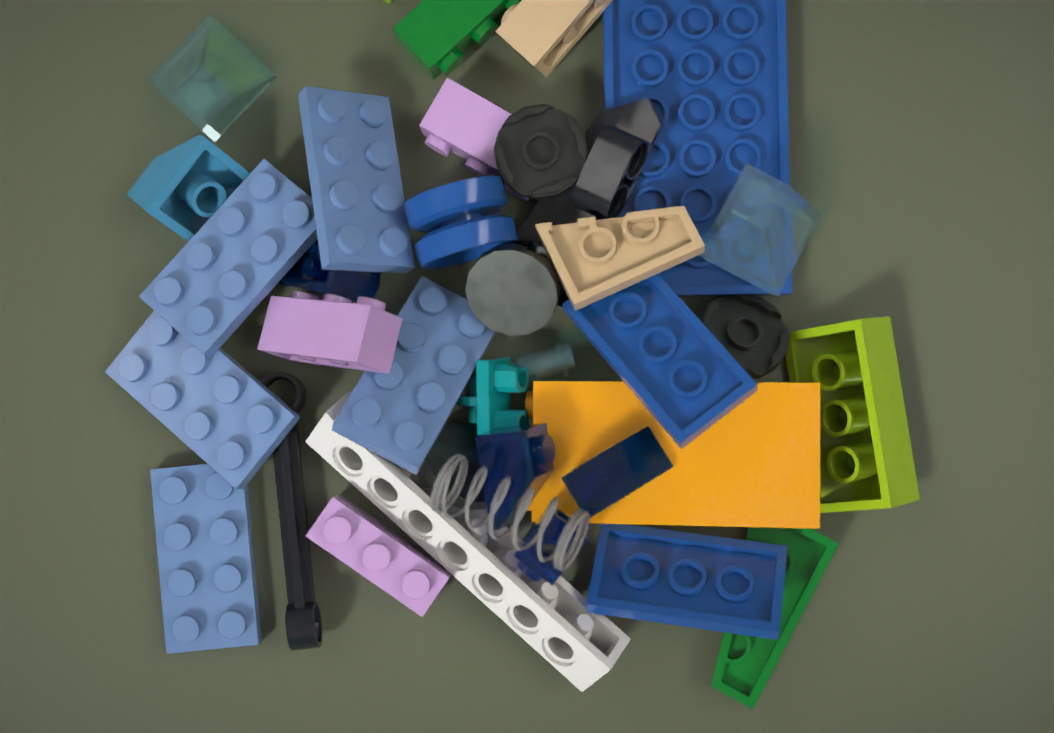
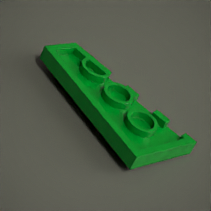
[711,527,839,710]

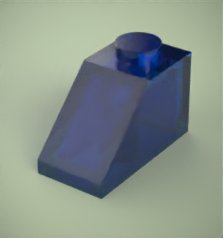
[277,244,381,304]
[475,422,555,530]
[561,426,674,518]

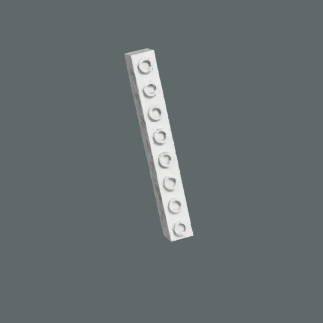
[305,388,631,692]

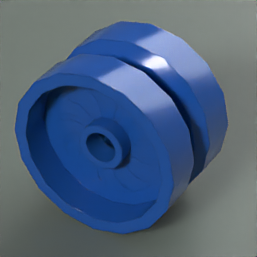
[403,176,520,270]

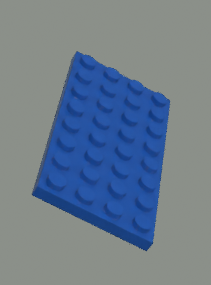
[602,0,792,297]

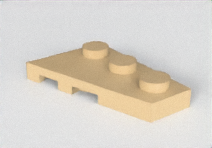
[535,206,705,311]

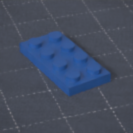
[562,274,758,450]
[586,524,788,640]

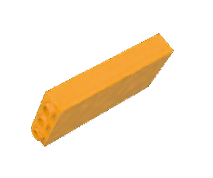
[524,381,820,529]

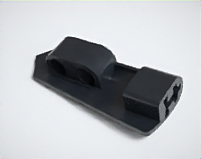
[517,98,662,307]

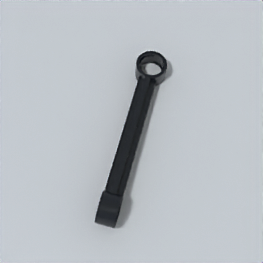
[260,372,323,651]

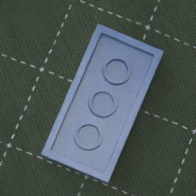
[298,86,415,274]
[139,159,318,358]
[332,276,496,475]
[105,311,301,489]
[150,464,262,654]

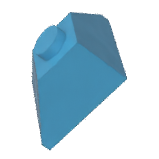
[126,134,250,242]

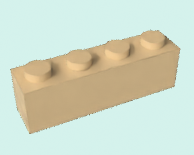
[495,0,613,78]

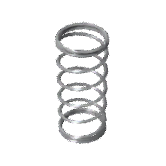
[430,453,590,571]

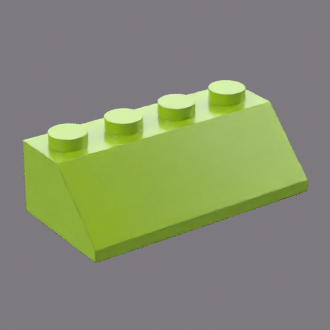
[785,316,920,513]

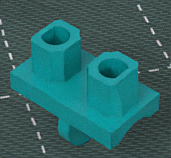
[456,357,529,445]

